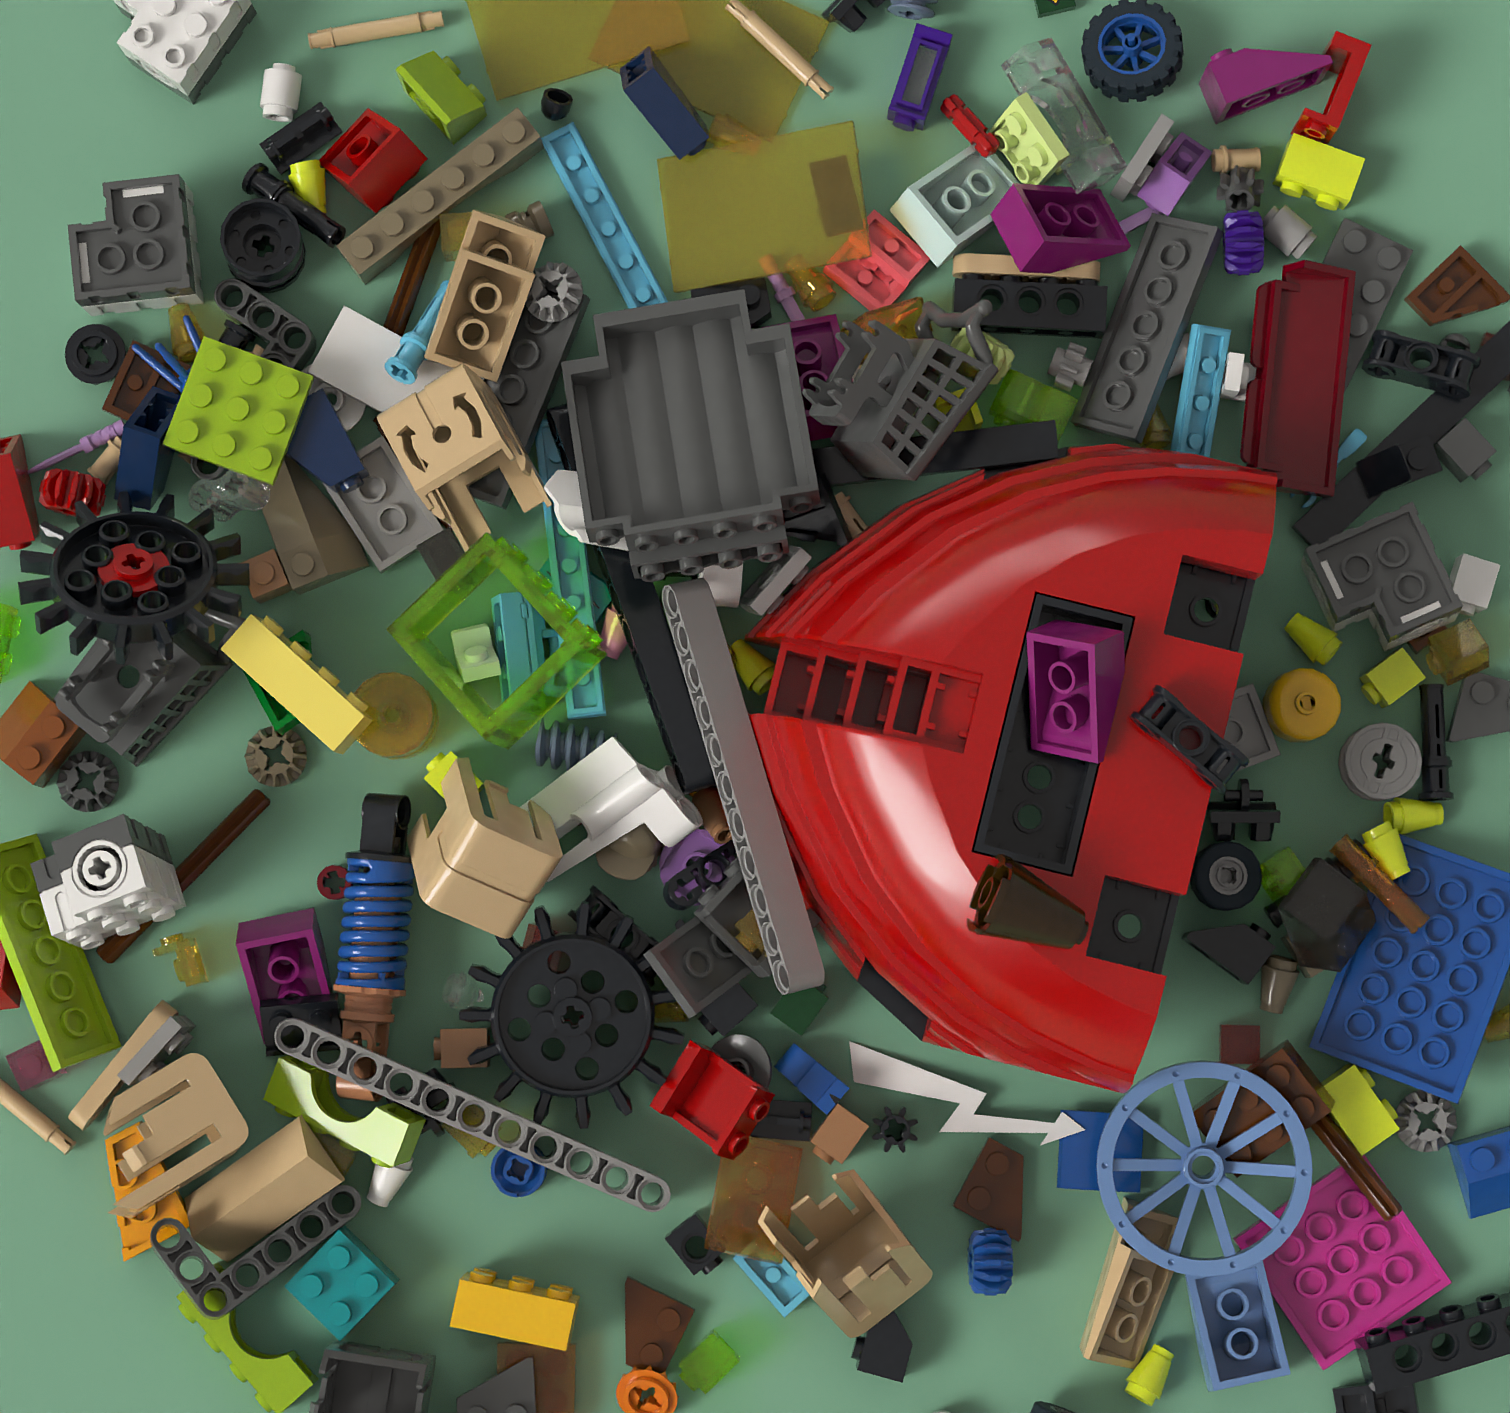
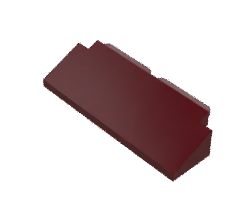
[1240,260,1356,497]

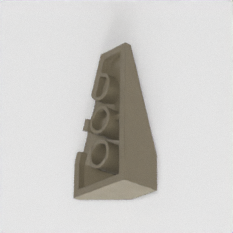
[251,455,369,595]

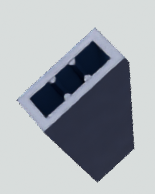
[620,46,709,160]
[114,386,181,511]
[286,388,370,493]

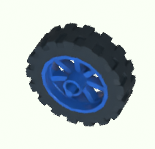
[1081,0,1184,103]

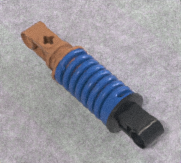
[333,793,415,1102]

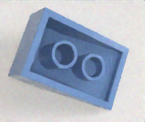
[1185,1260,1291,1392]

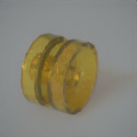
[355,672,439,760]

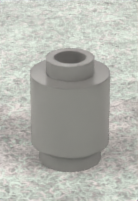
[1262,204,1318,260]

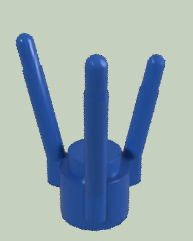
[132,315,201,394]

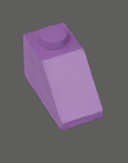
[1137,132,1212,216]

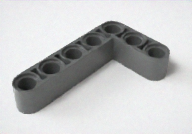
[191,278,316,485]
[150,1185,361,1320]

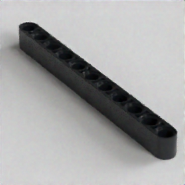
[546,403,716,795]

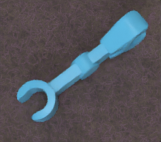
[1290,429,1367,509]

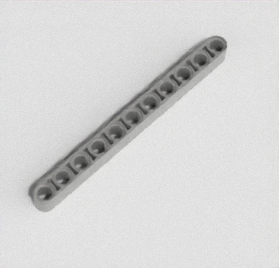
[662,578,825,995]
[274,1017,671,1212]

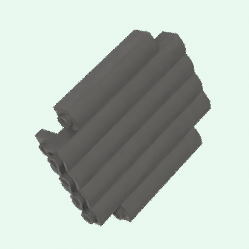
[561,289,820,582]

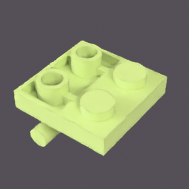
[989,92,1070,185]

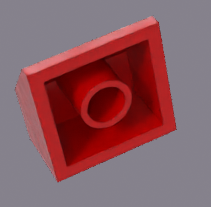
[319,108,428,213]

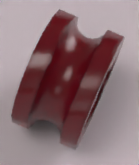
[317,865,353,900]

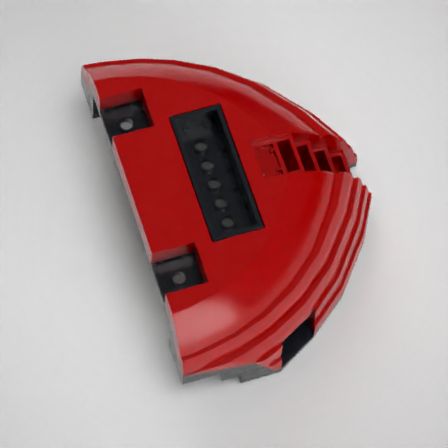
[744,443,1278,1094]

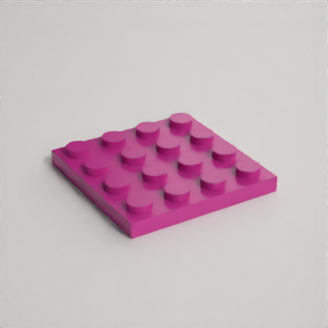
[1233,1154,1452,1371]

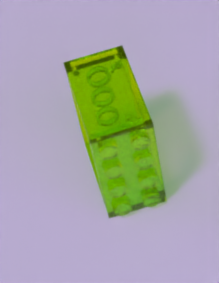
[386,532,607,750]

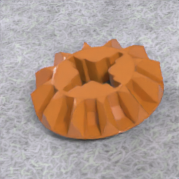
[616,1365,679,1413]

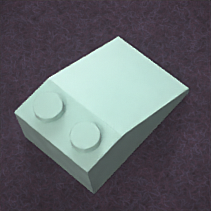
[890,143,1020,268]

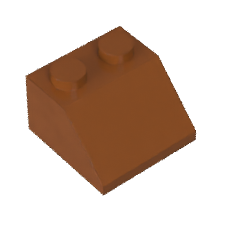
[0,681,86,788]

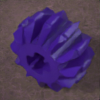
[1222,210,1264,276]

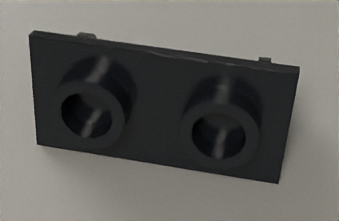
[259,102,343,175]
[749,1100,812,1142]

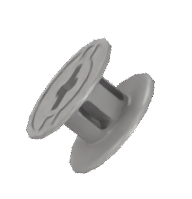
[1338,722,1422,802]

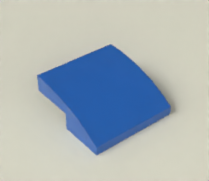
[1057,1110,1143,1193]

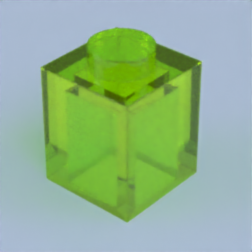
[679,1329,740,1395]

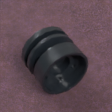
[220,198,306,293]

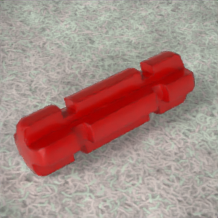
[940,94,1000,158]

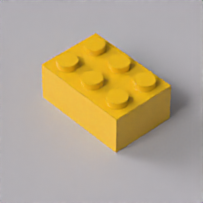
[449,1267,580,1351]

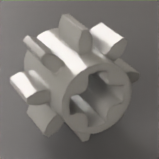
[1047,342,1093,392]

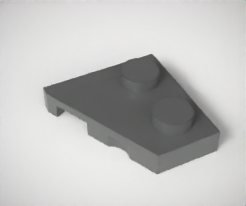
[1446,669,1510,743]
[456,1356,537,1413]

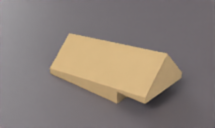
[424,209,546,382]
[184,1115,345,1263]
[1079,1197,1178,1369]

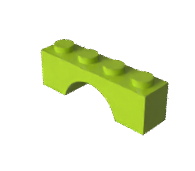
[263,1055,426,1168]
[176,1262,319,1413]

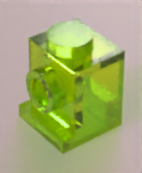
[1260,846,1311,901]

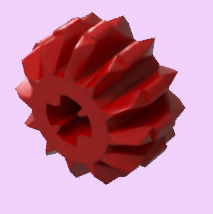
[39,468,106,517]

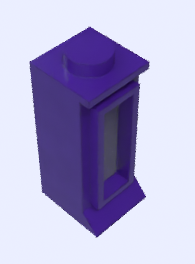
[887,23,953,131]

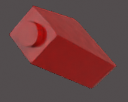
[0,434,40,550]

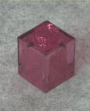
[5,1040,67,1092]

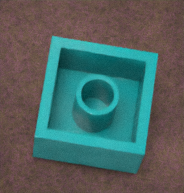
[284,1226,400,1341]

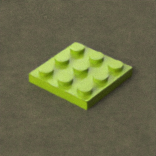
[163,336,314,486]

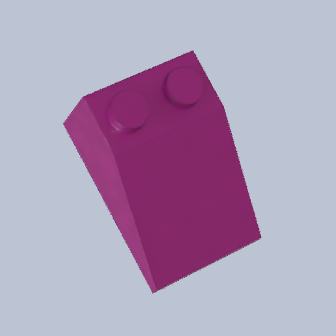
[1198,48,1333,124]
[990,183,1131,274]
[762,314,853,441]
[1027,619,1125,764]
[236,908,333,1044]

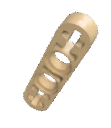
[952,253,1101,284]
[68,1000,179,1131]

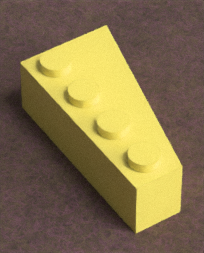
[221,614,374,755]

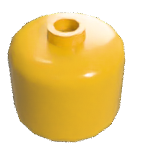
[1262,668,1341,743]

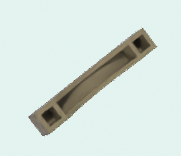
[336,107,544,285]

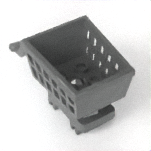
[802,300,998,481]
[53,609,246,767]

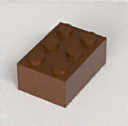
[1193,1039,1335,1178]

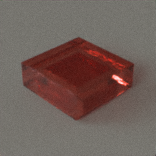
[1219,1025,1260,1064]

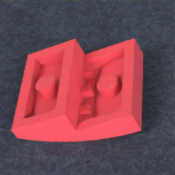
[822,209,931,319]

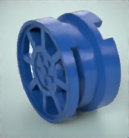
[491,1145,548,1197]

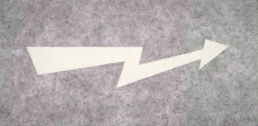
[849,1041,1085,1145]

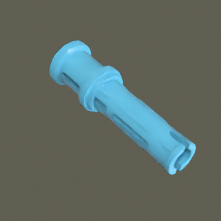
[384,280,449,384]

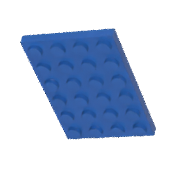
[1309,834,1510,1105]

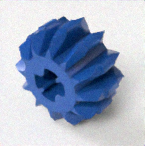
[967,1228,1014,1296]

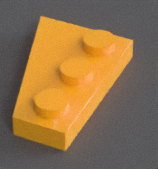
[105,1121,189,1262]

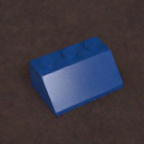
[1447,1126,1510,1219]

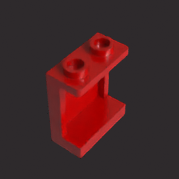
[1290,31,1371,145]
[649,1040,775,1161]

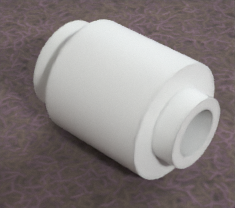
[260,63,302,122]

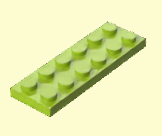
[0,833,122,1072]

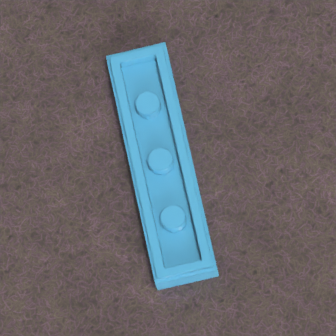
[1170,324,1231,458]

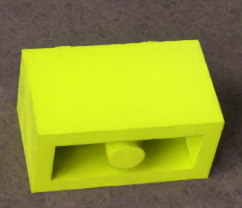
[1272,133,1365,211]
[1321,1064,1400,1156]

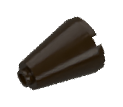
[967,854,1089,950]

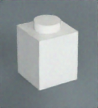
[1449,553,1500,616]

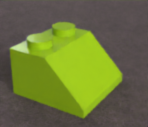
[395,50,487,145]

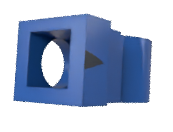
[774,1043,850,1115]

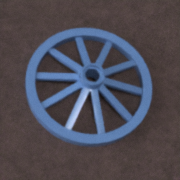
[1096,1060,1313,1276]

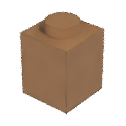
[241,549,292,604]
[433,1027,491,1069]
[810,1103,869,1165]

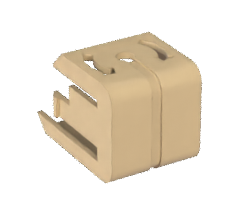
[377,363,552,556]
[407,757,563,939]
[103,1053,249,1219]
[758,1169,933,1338]

